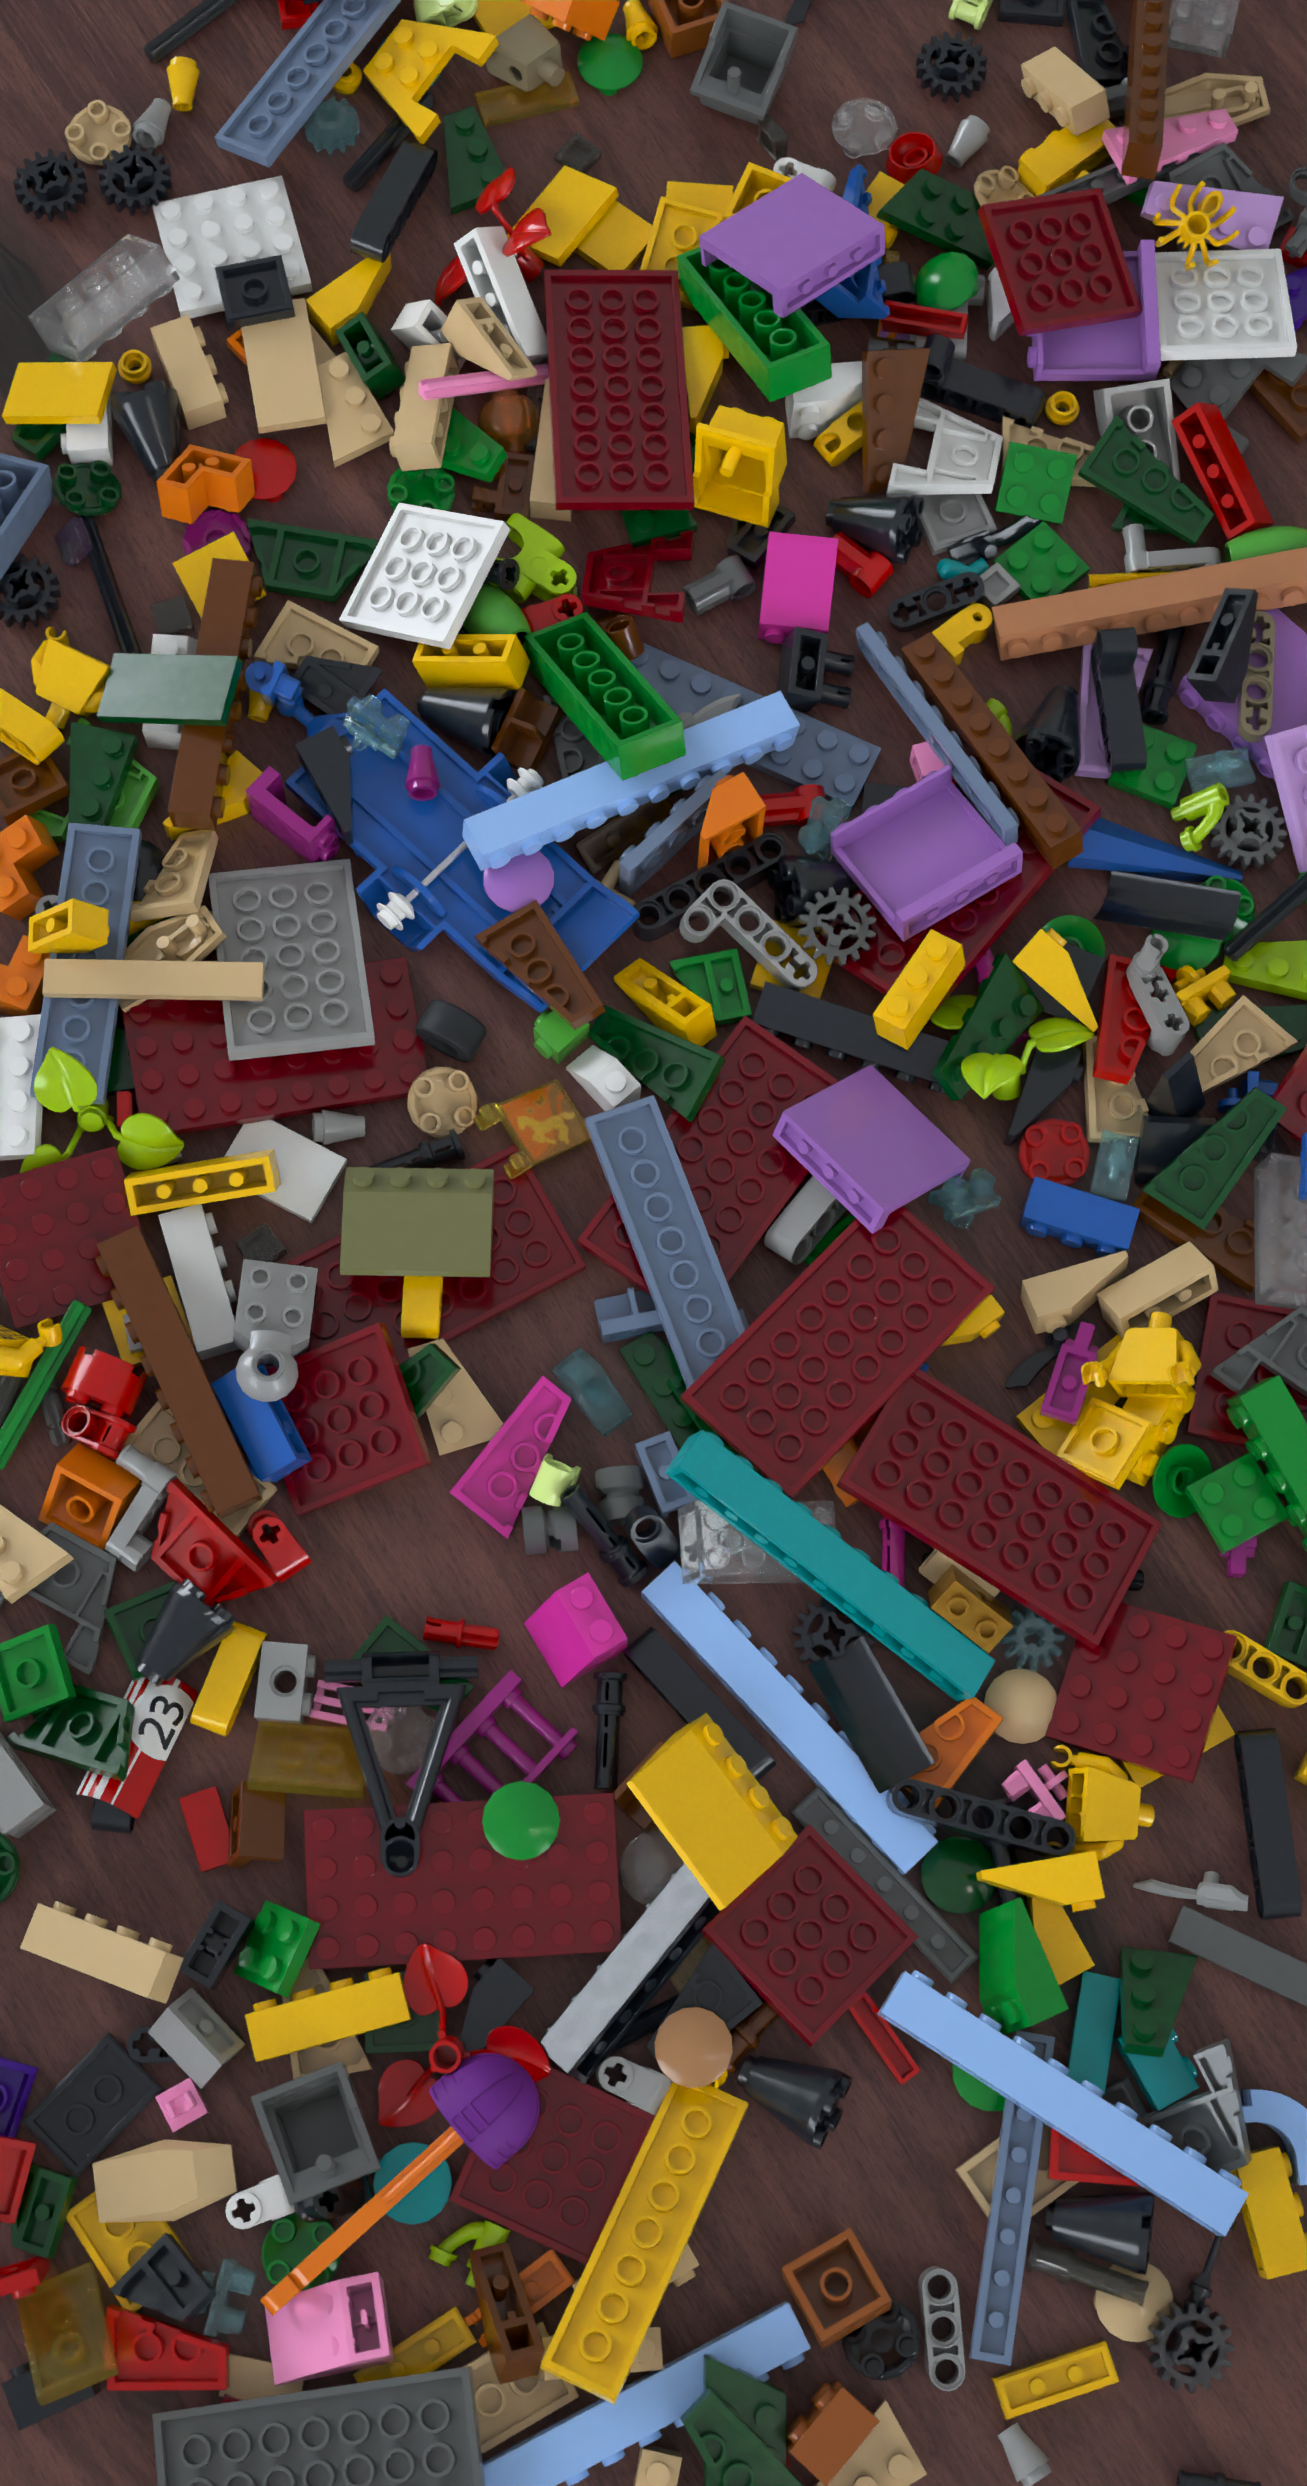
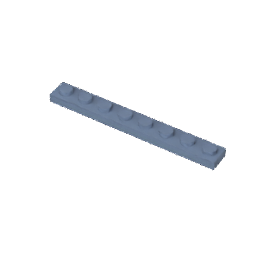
[856,622,1020,846]
[969,2030,1055,2366]

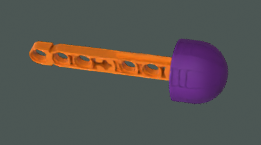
[260,2053,539,2316]

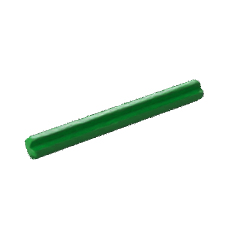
[0,1300,92,1470]

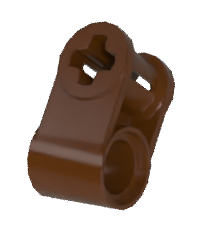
[594,610,645,661]

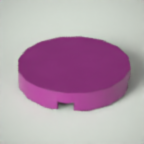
[182,509,252,558]

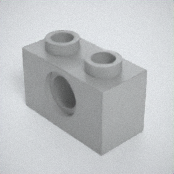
[254,1641,317,1725]

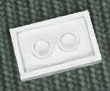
[224,1120,348,1224]

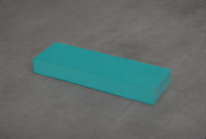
[1067,1971,1120,2097]

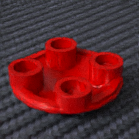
[234,438,297,503]
[1018,1118,1090,1186]

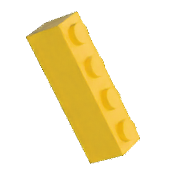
[124,1149,281,1216]
[245,1967,412,2062]

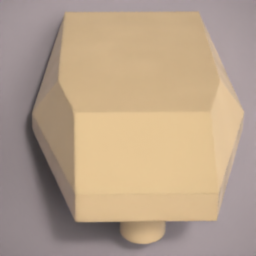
[1164,73,1270,126]
[119,905,227,1013]
[92,2139,238,2223]

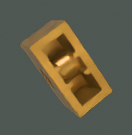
[928,1564,1013,1653]

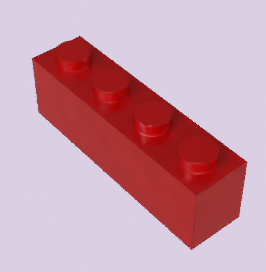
[1171,402,1274,540]

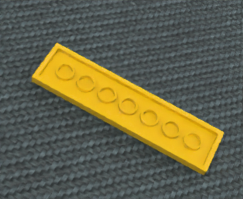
[540,2082,749,2405]

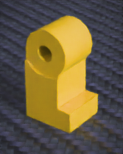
[814,401,862,467]
[932,603,993,666]

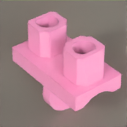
[1001,1759,1068,1820]

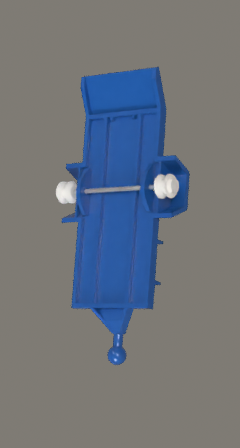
[276,688,640,1013]

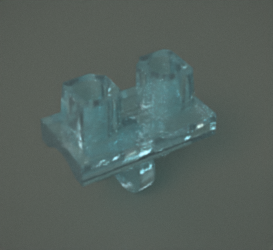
[343,694,410,759]
[1184,747,1256,794]
[798,795,852,861]
[1089,1130,1139,1202]
[928,1168,1001,1229]
[200,2257,257,2337]

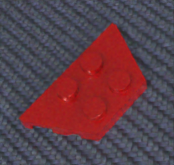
[150,1478,280,1606]

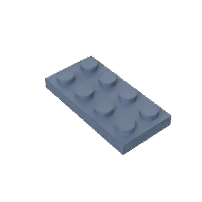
[619,769,728,898]

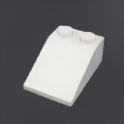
[785,361,862,440]

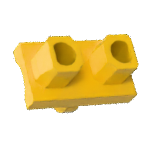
[1172,964,1237,1027]

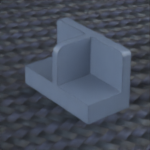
[594,1287,665,1344]
[634,1431,697,1519]

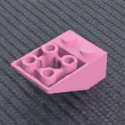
[265,2272,395,2386]

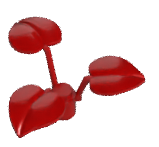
[435,166,552,307]
[378,1943,551,2127]

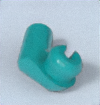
[937,558,989,587]

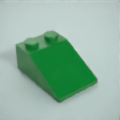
[979,1897,1069,2035]

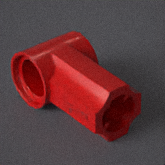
[832,532,894,598]
[759,784,828,829]

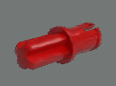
[423,1616,500,1650]

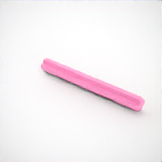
[418,364,549,400]

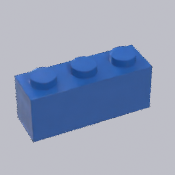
[1018,1176,1140,1257]
[211,1364,312,1482]

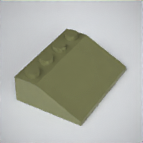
[340,1167,494,1277]

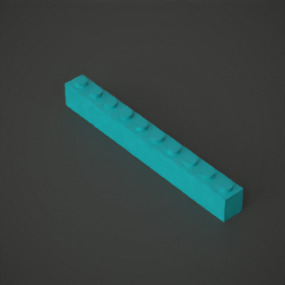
[665,1430,996,1702]

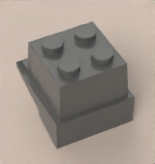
[690,1,798,127]
[251,2061,381,2206]

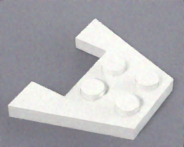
[886,397,1003,495]

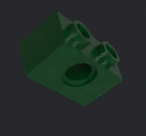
[335,312,406,399]

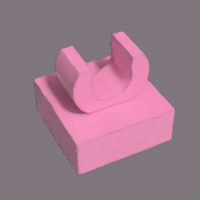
[155,2077,210,2133]

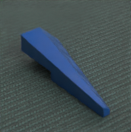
[815,164,890,319]
[1067,817,1243,883]

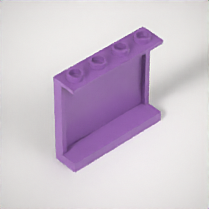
[699,173,885,318]
[1026,240,1161,381]
[1176,608,1307,782]
[830,765,1023,942]
[772,1065,971,1234]

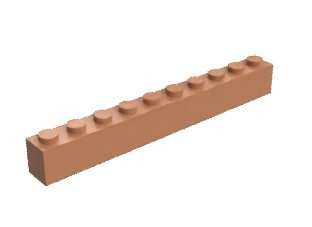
[992,547,1307,661]

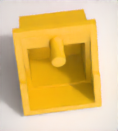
[693,405,787,528]

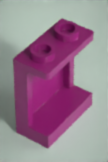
[246,766,339,863]

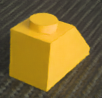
[28,898,110,953]

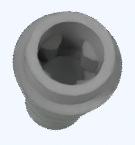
[133,98,171,149]
[945,115,990,168]
[312,1109,365,1145]
[998,2423,1052,2486]

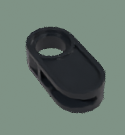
[624,1505,682,1569]

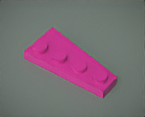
[449,1376,572,1539]

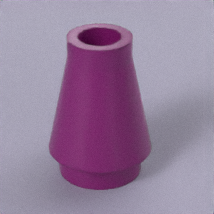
[405,745,441,801]

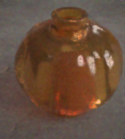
[478,389,540,454]

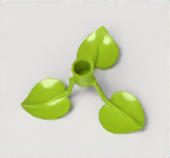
[930,995,1094,1100]
[20,1047,184,1173]

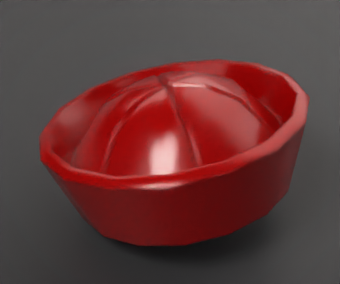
[886,132,943,184]

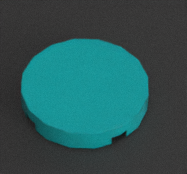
[373,2142,453,2225]

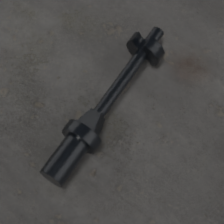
[1188,2220,1238,2324]

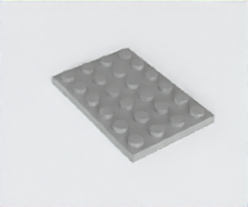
[208,859,375,1061]

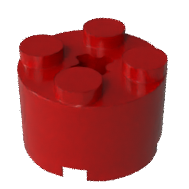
[61,1346,148,1419]

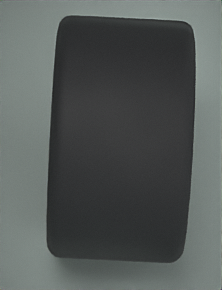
[415,999,487,1062]

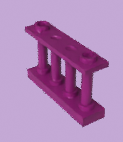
[406,1670,579,1803]

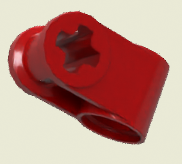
[521,594,583,633]
[61,1405,137,1461]
[247,1509,312,1584]

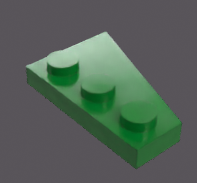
[441,408,507,483]

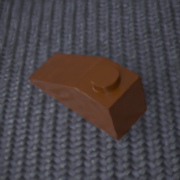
[469,2242,545,2385]

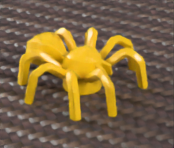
[1153,181,1240,272]

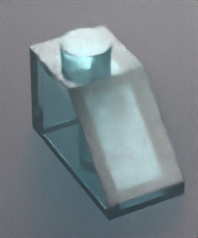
[551,1347,633,1437]

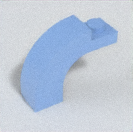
[1242,2089,1307,2185]

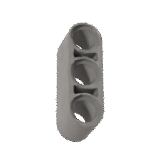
[764,1176,847,1265]
[918,2266,965,2391]

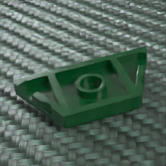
[876,168,994,270]
[247,518,378,603]
[6,1684,135,1782]
[703,2354,786,2486]

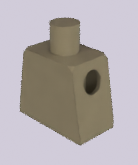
[486,14,565,91]

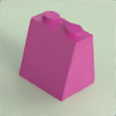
[757,531,838,644]
[524,1572,628,1688]

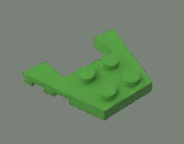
[29,717,161,842]

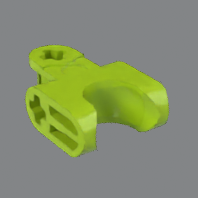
[490,513,577,608]

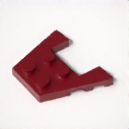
[581,531,694,623]

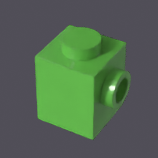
[533,1009,590,1064]

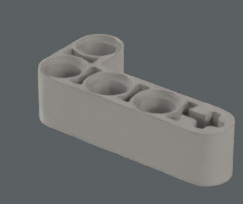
[679,879,818,992]

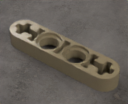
[1237,611,1276,743]

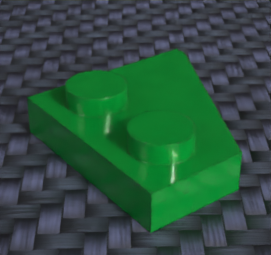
[670,948,752,1026]

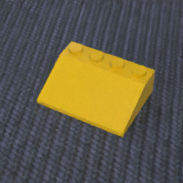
[626,1713,798,1911]

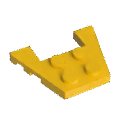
[363,19,499,145]

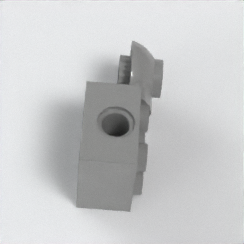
[233,1259,318,1402]

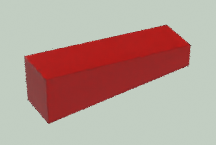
[881,300,969,340]
[847,1991,921,2085]

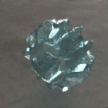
[304,94,360,156]
[1000,1608,1065,1672]

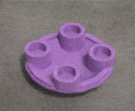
[483,851,554,912]

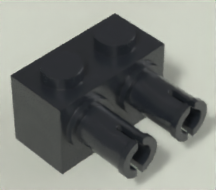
[776,627,855,713]

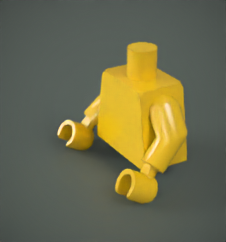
[31,627,110,729]
[1081,1312,1201,1398]
[1048,1745,1155,1861]

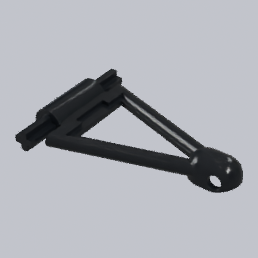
[324,1651,478,1878]

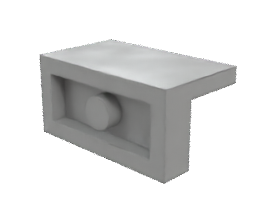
[148,1987,245,2089]

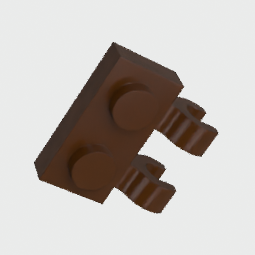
[471,451,535,521]

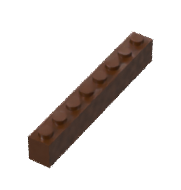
[1121,0,1170,180]
[167,558,263,831]
[901,632,1084,870]
[95,1226,263,1518]

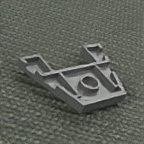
[1164,142,1296,252]
[1170,352,1307,455]
[1210,1305,1307,1397]
[0,1522,119,1676]
[1101,2038,1252,2173]

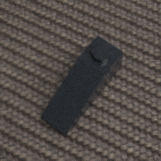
[1186,588,1258,703]
[295,726,354,846]
[1004,1047,1084,1146]
[1146,1051,1205,1118]
[460,1958,535,2051]

